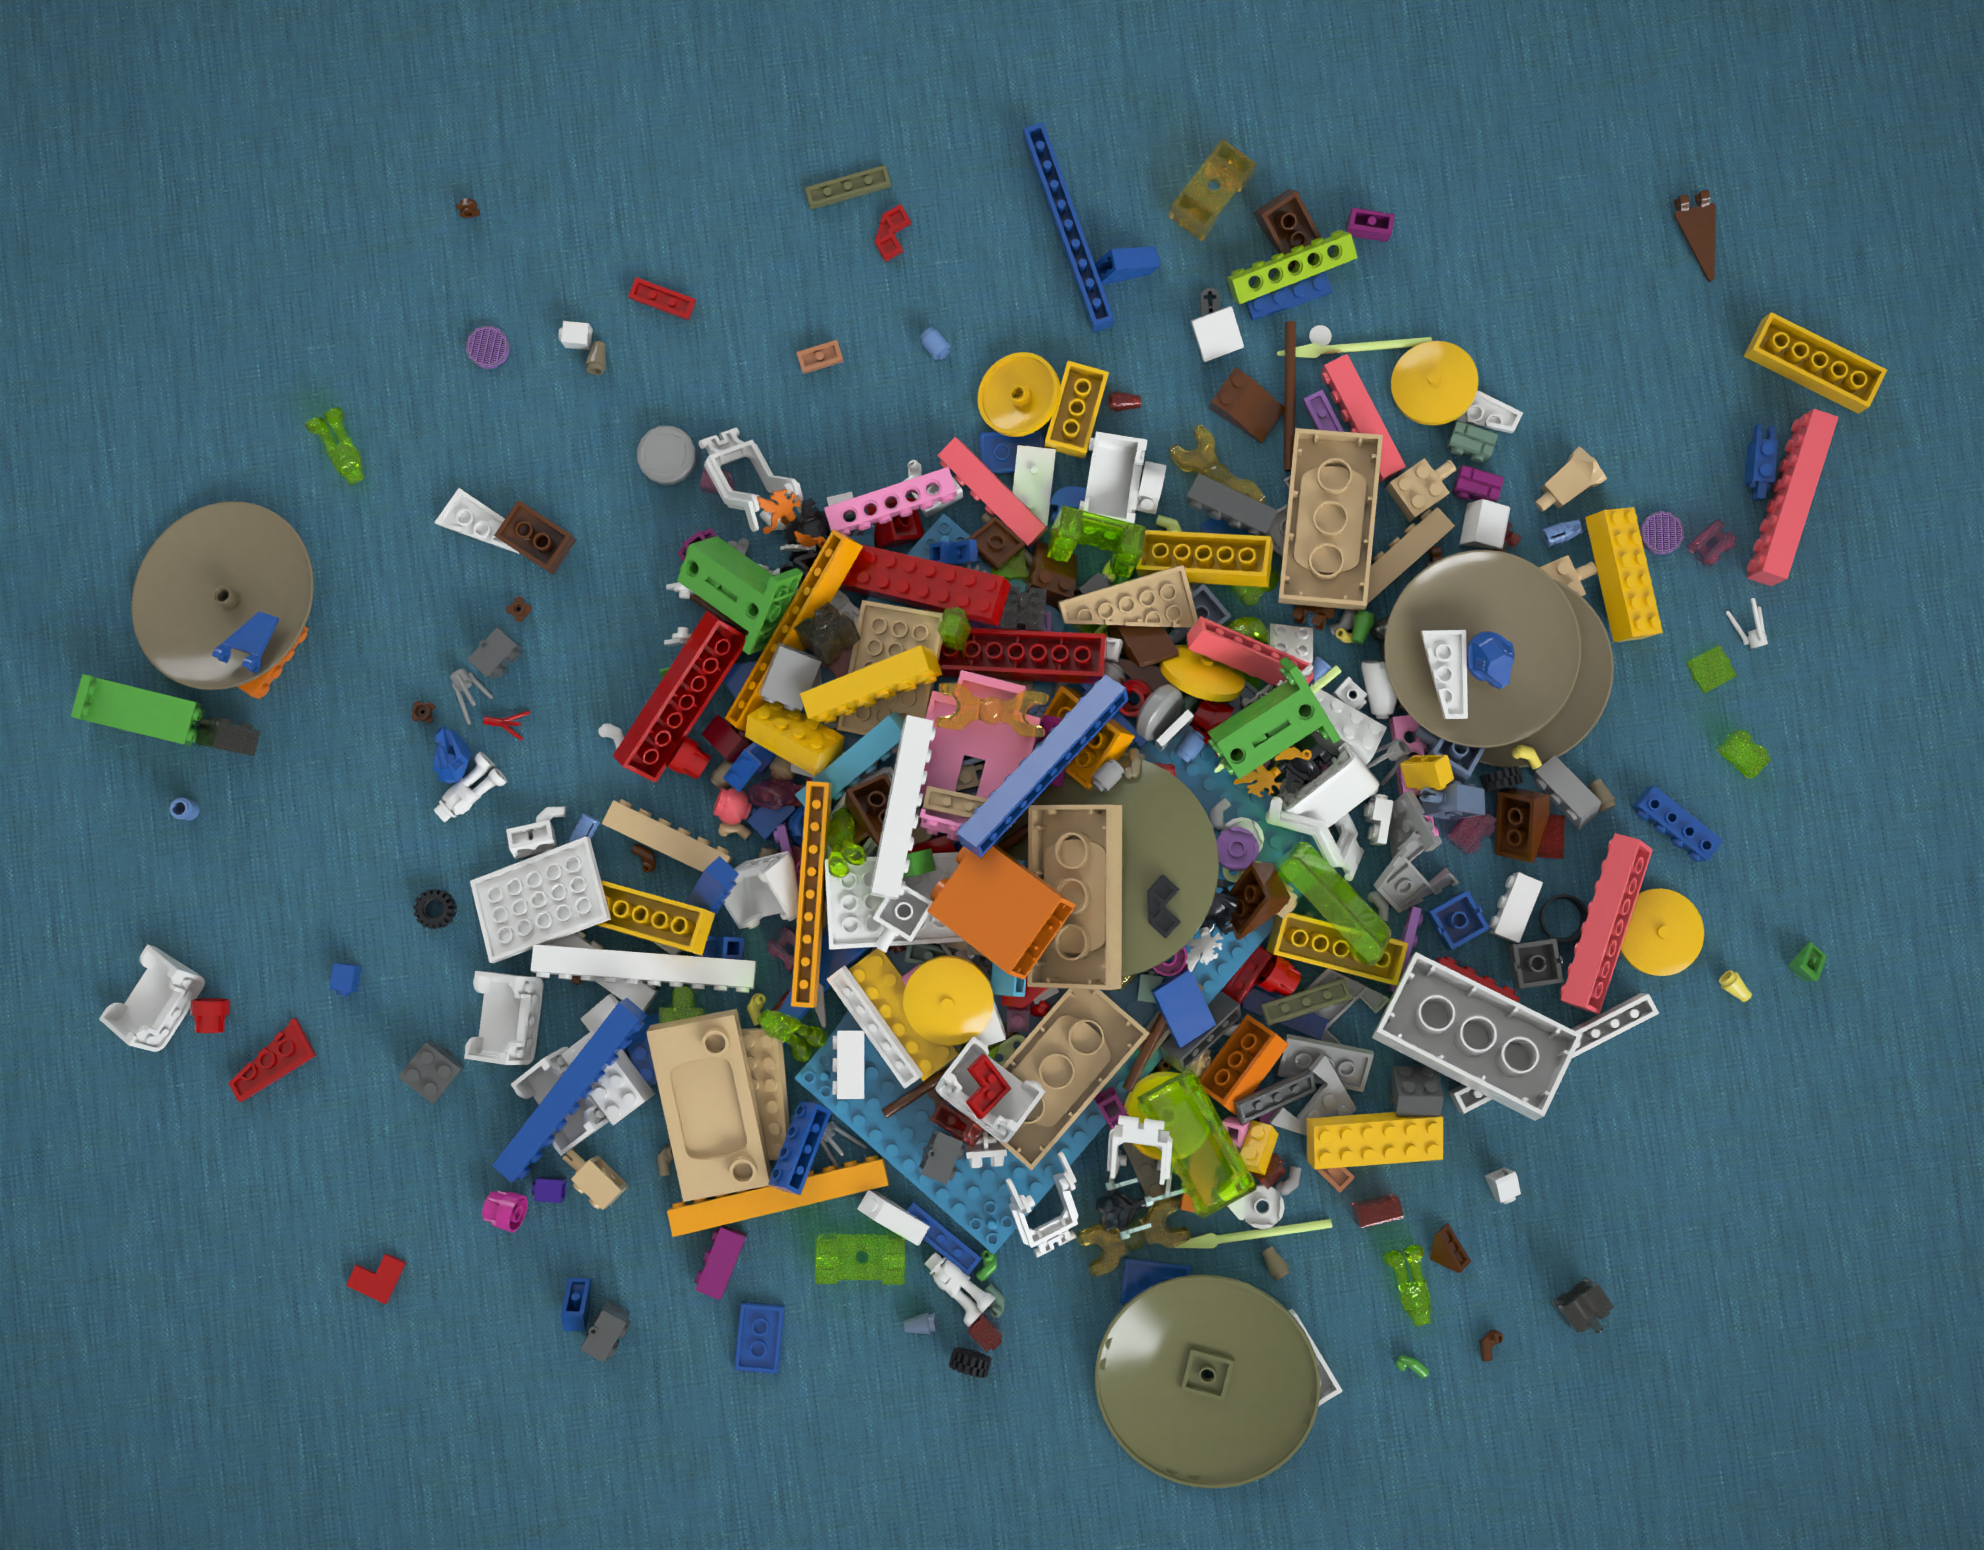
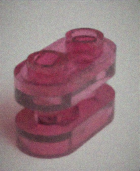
[1686,518,1737,566]
[749,778,798,810]
[766,925,796,973]

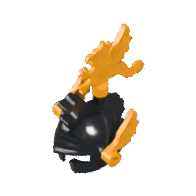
[1234,734,1332,798]

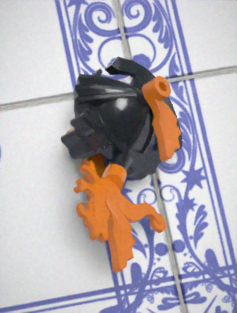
[757,489,830,562]

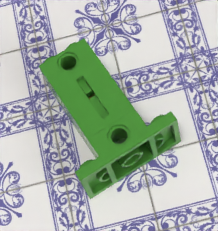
[677,536,803,655]
[1207,657,1341,779]
[70,674,205,746]

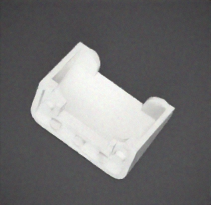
[1078,432,1147,531]
[1277,742,1380,828]
[724,851,799,929]
[99,944,205,1052]
[464,971,543,1065]
[935,1036,1046,1143]
[511,1047,609,1156]

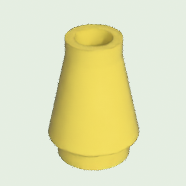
[1719,970,1752,1002]

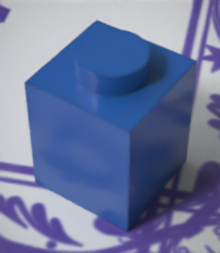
[329,963,361,996]

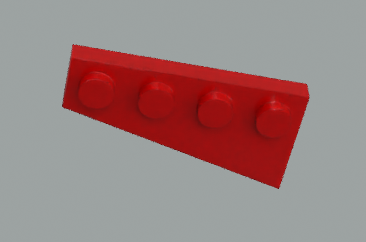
[228,1018,317,1102]

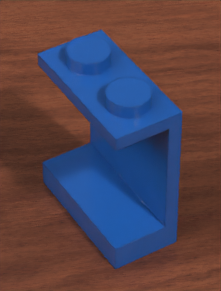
[723,742,777,792]

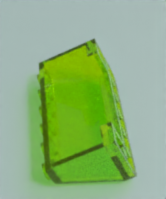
[1274,842,1392,966]
[1137,1070,1257,1219]

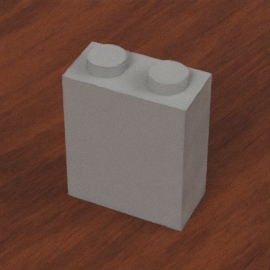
[759,642,821,711]

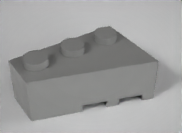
[1534,755,1601,831]

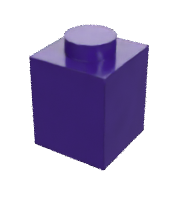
[531,1176,567,1203]

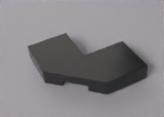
[1147,874,1181,939]

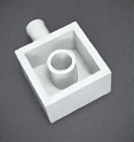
[872,885,933,953]

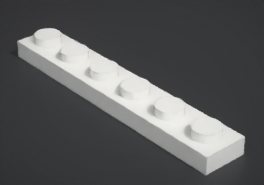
[827,966,923,1089]

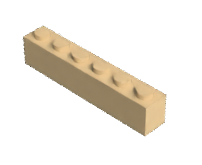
[1354,507,1455,614]
[602,799,733,872]

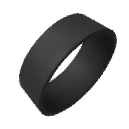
[1539,894,1589,942]

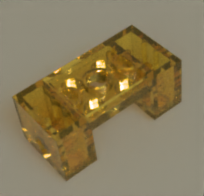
[1168,139,1257,241]

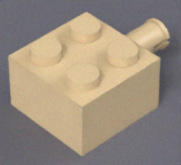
[1385,458,1457,522]
[1539,555,1597,597]
[562,1148,629,1210]

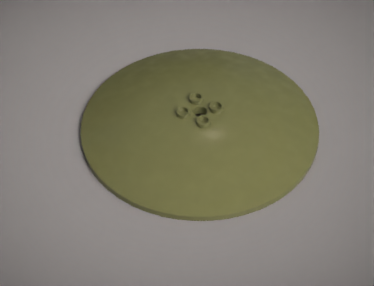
[1003,756,1219,977]
[1095,1275,1320,1488]

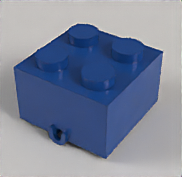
[1425,890,1490,950]

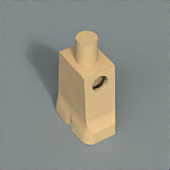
[1535,447,1607,512]

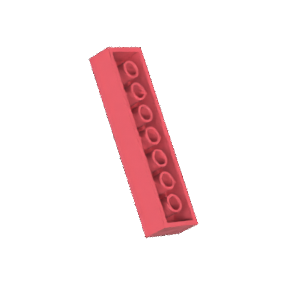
[1747,409,1838,586]
[1560,833,1653,1015]

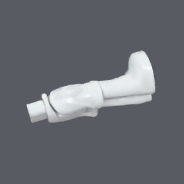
[434,752,508,822]
[925,1252,996,1327]

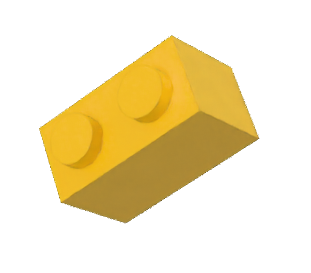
[1400,755,1454,790]
[1238,1120,1279,1175]

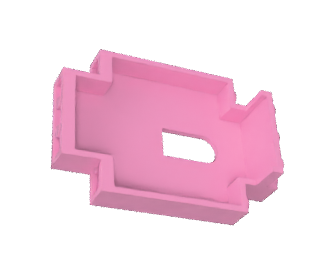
[919,670,1042,841]

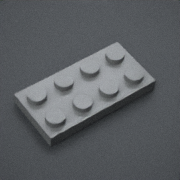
[1277,1034,1374,1092]

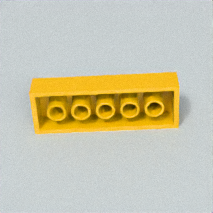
[1743,312,1887,414]
[1585,507,1663,643]
[1136,530,1273,587]
[800,645,942,724]
[596,880,715,956]
[1266,912,1409,986]
[849,948,960,1081]
[1306,1112,1443,1169]

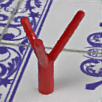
[483,710,530,741]

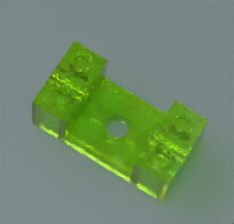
[1047,505,1146,577]
[815,1234,906,1285]

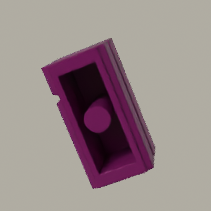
[1346,207,1395,242]
[1452,465,1504,503]

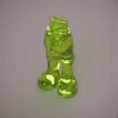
[304,407,365,485]
[827,808,867,878]
[757,1010,827,1063]
[1382,1244,1432,1327]

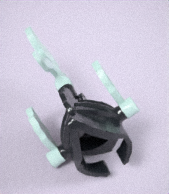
[1096,1178,1189,1240]

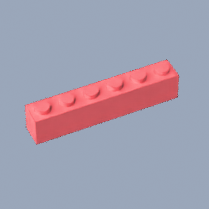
[1321,354,1406,483]
[937,437,1049,547]
[1187,616,1314,686]

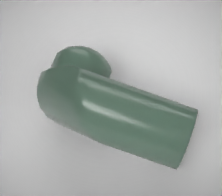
[983,1283,1005,1318]

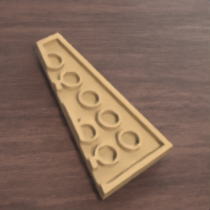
[1058,565,1198,628]
[741,1028,790,1160]

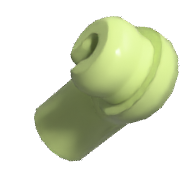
[1156,515,1182,532]

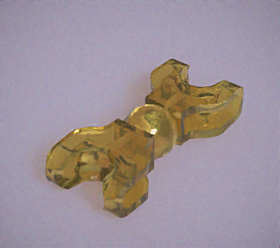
[1168,424,1266,523]
[935,683,1049,738]
[1076,1197,1191,1276]

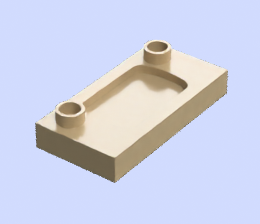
[1278,428,1383,611]
[1027,805,1122,990]
[994,988,1150,1171]
[646,1009,772,1202]

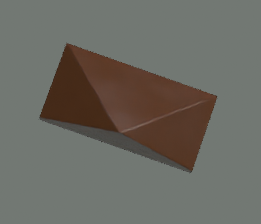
[1430,1223,1471,1273]

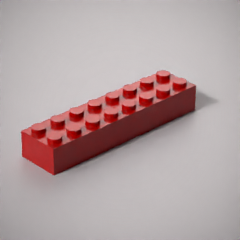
[839,544,1011,626]
[613,610,746,783]
[938,627,1107,684]

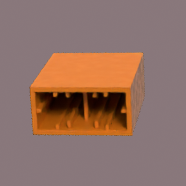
[927,844,1076,980]

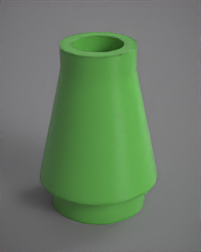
[1351,611,1375,644]

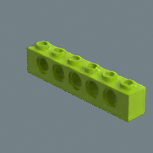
[1227,230,1358,304]

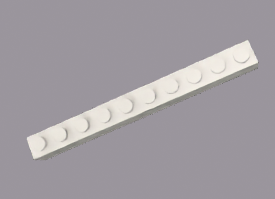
[531,944,756,993]
[1448,993,1659,1114]

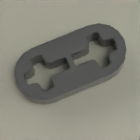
[1200,288,1220,317]

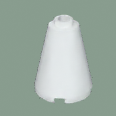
[1361,660,1397,719]

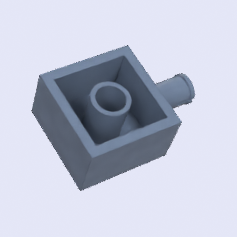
[1168,583,1232,645]
[1414,725,1486,784]
[1420,781,1485,820]

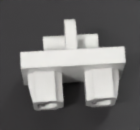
[965,1131,1007,1168]

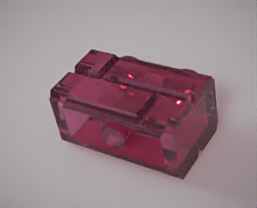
[1446,811,1497,855]

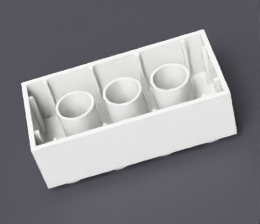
[1372,952,1583,1121]

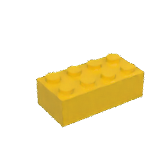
[1044,361,1109,459]
[745,701,845,776]

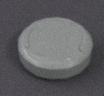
[637,426,696,485]
[1136,684,1183,741]

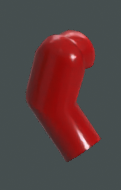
[1030,1000,1050,1018]

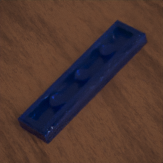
[1240,988,1329,1040]

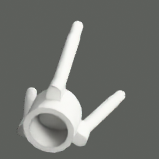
[1726,598,1768,649]

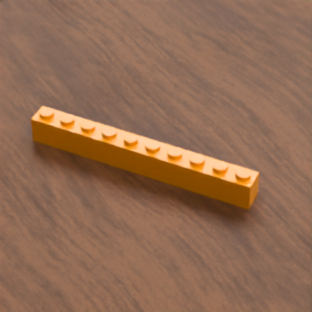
[725,529,863,731]
[791,781,833,1008]
[667,1155,889,1237]

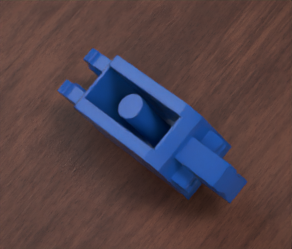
[1744,424,1778,501]

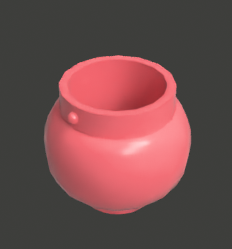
[713,788,752,825]

